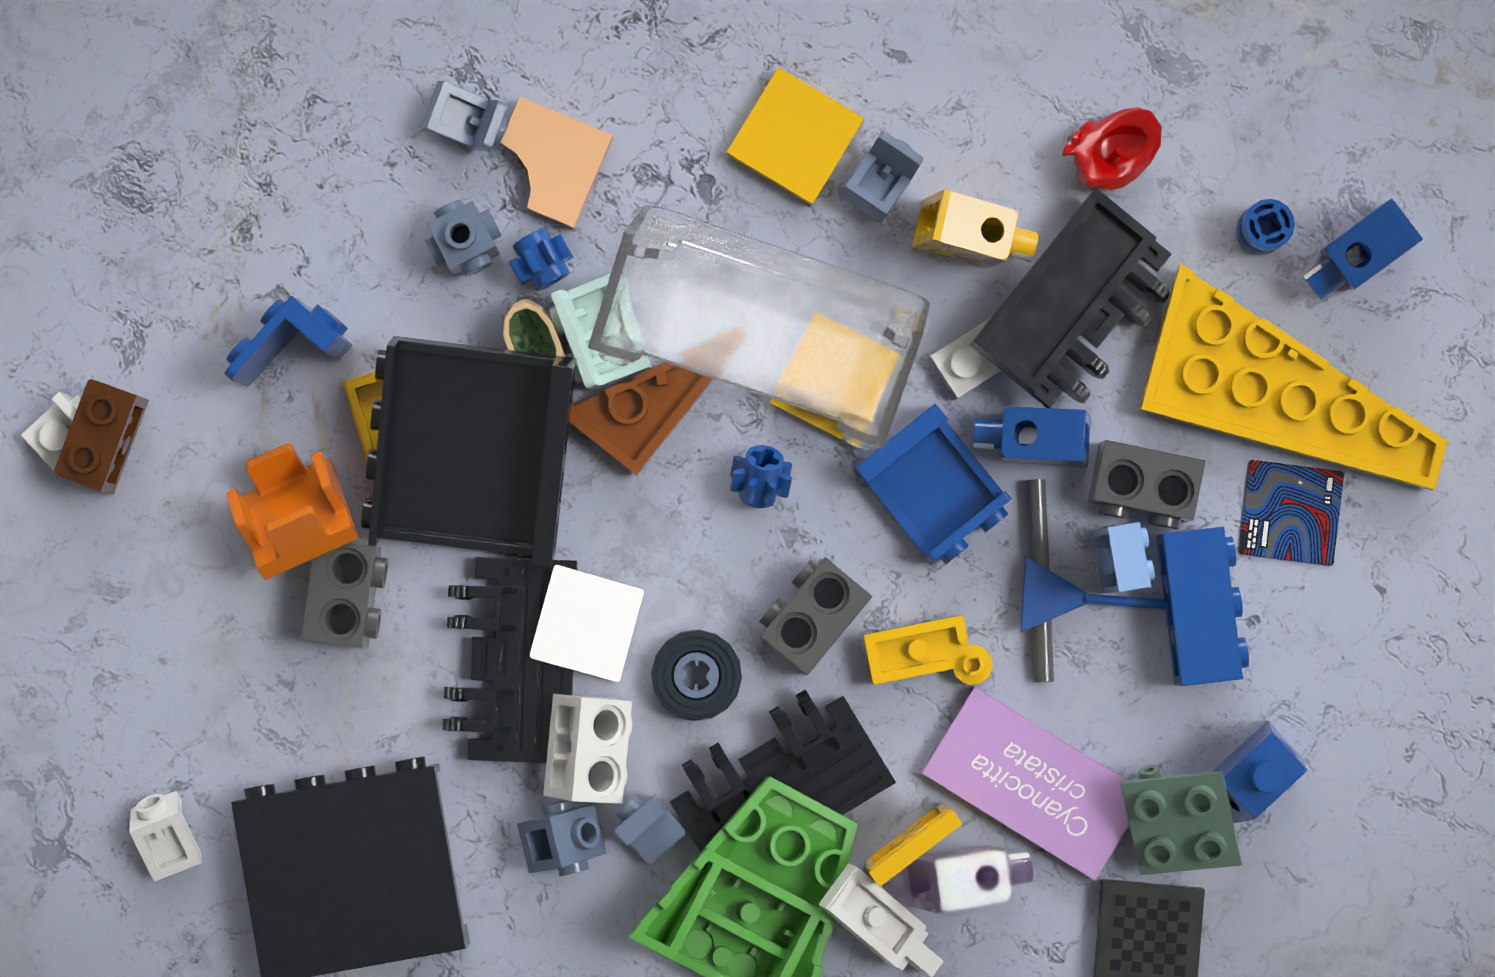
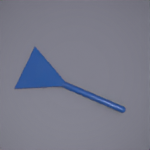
[1020,556,1169,632]

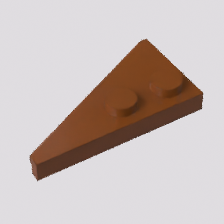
[570,330,747,476]

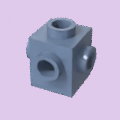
[425,200,502,277]
[517,800,607,876]

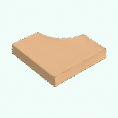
[500,97,613,230]

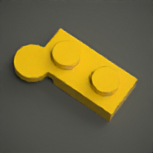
[863,615,992,685]

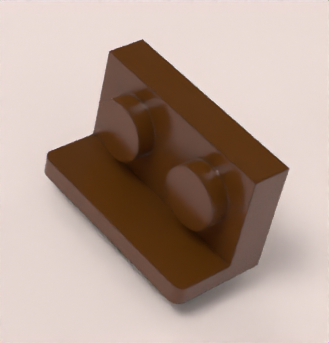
[54,379,149,494]

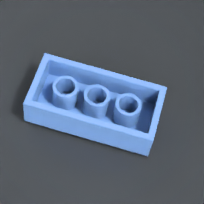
[1092,522,1155,594]

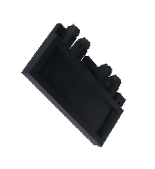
[969,188,1172,408]
[443,557,578,763]
[670,690,896,852]

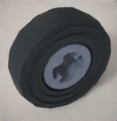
[651,630,742,721]

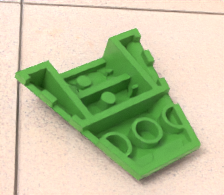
[627,776,858,977]

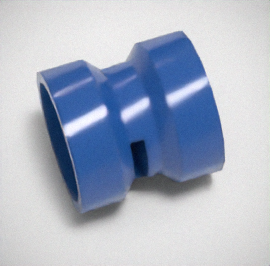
[1236,199,1295,255]

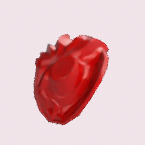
[1062,107,1162,191]

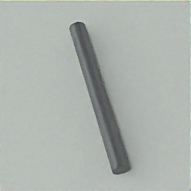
[1025,479,1054,682]

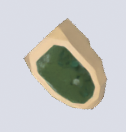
[503,299,566,357]

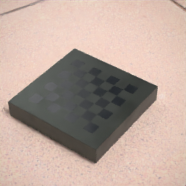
[1093,879,1205,977]

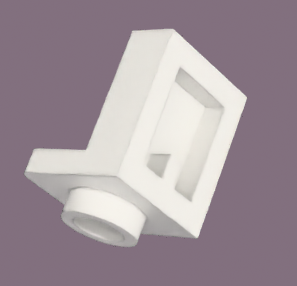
[21,392,82,470]
[129,791,202,882]

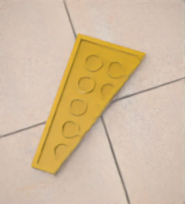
[1139,263,1448,491]

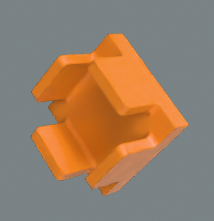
[226,443,359,580]

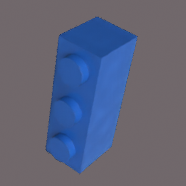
[1156,526,1249,686]

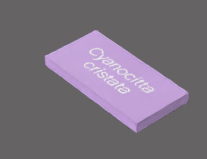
[921,686,1129,880]

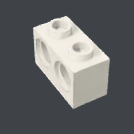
[543,694,632,804]

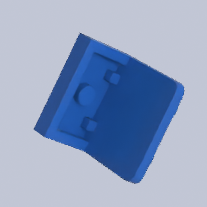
[224,296,352,387]

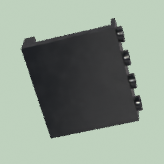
[361,336,577,567]
[231,756,470,977]

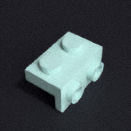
[549,272,652,389]

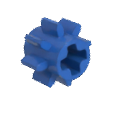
[509,228,574,291]
[730,445,792,508]

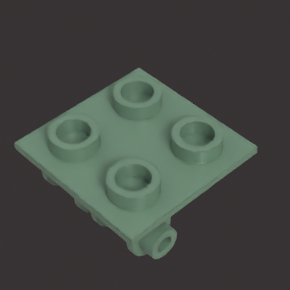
[1120,765,1242,875]

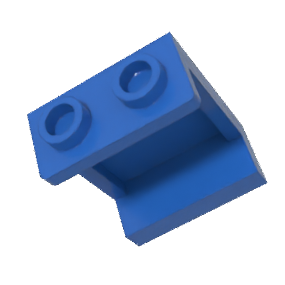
[854,403,1012,565]

